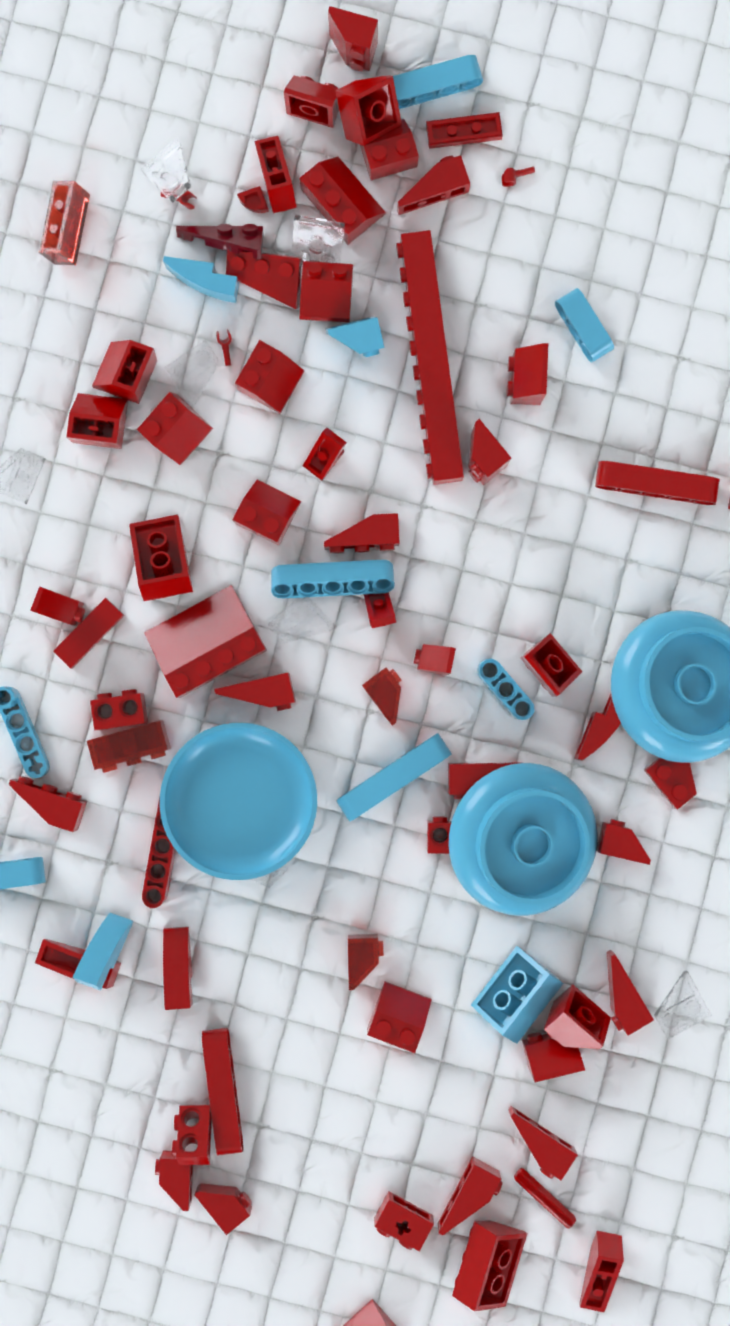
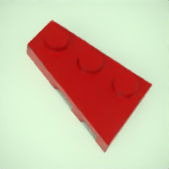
[226,250,302,309]

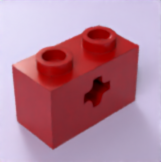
[374,1191,434,1252]

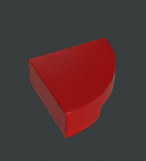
[237,186,269,213]

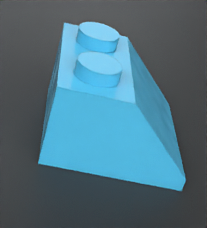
[325,316,385,357]

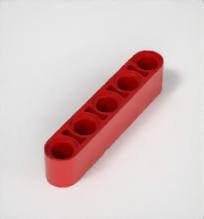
[595,461,720,505]
[142,797,176,908]
[202,1028,244,1156]

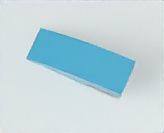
[163,256,239,303]
[73,913,133,991]

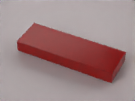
[426,112,503,149]
[53,597,125,669]

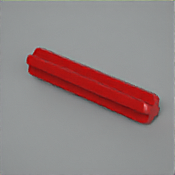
[514,1168,576,1229]

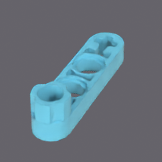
[0,686,50,778]

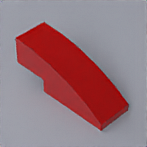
[574,693,621,761]
[163,927,193,1010]
[35,939,121,989]

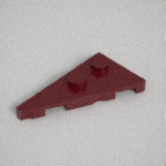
[176,224,264,259]

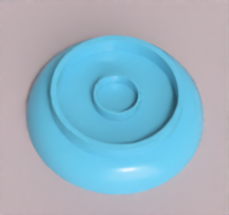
[611,610,730,763]
[160,723,317,880]
[449,763,598,916]

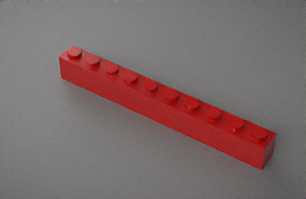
[396,230,464,485]

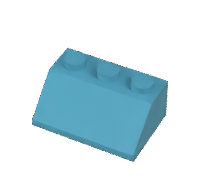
[471,946,564,1044]

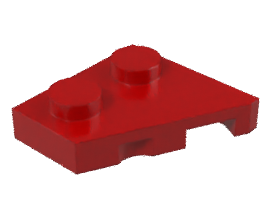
[644,758,697,810]

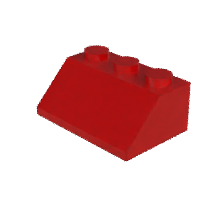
[299,156,386,245]
[452,1220,528,1312]

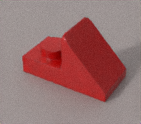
[302,428,347,481]
[363,592,396,628]

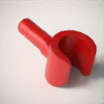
[501,166,535,187]
[160,190,197,210]
[216,329,232,366]

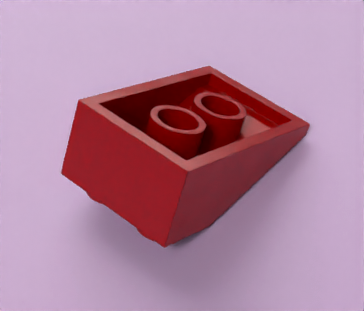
[129,514,193,601]

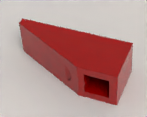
[324,513,400,554]
[9,776,87,832]

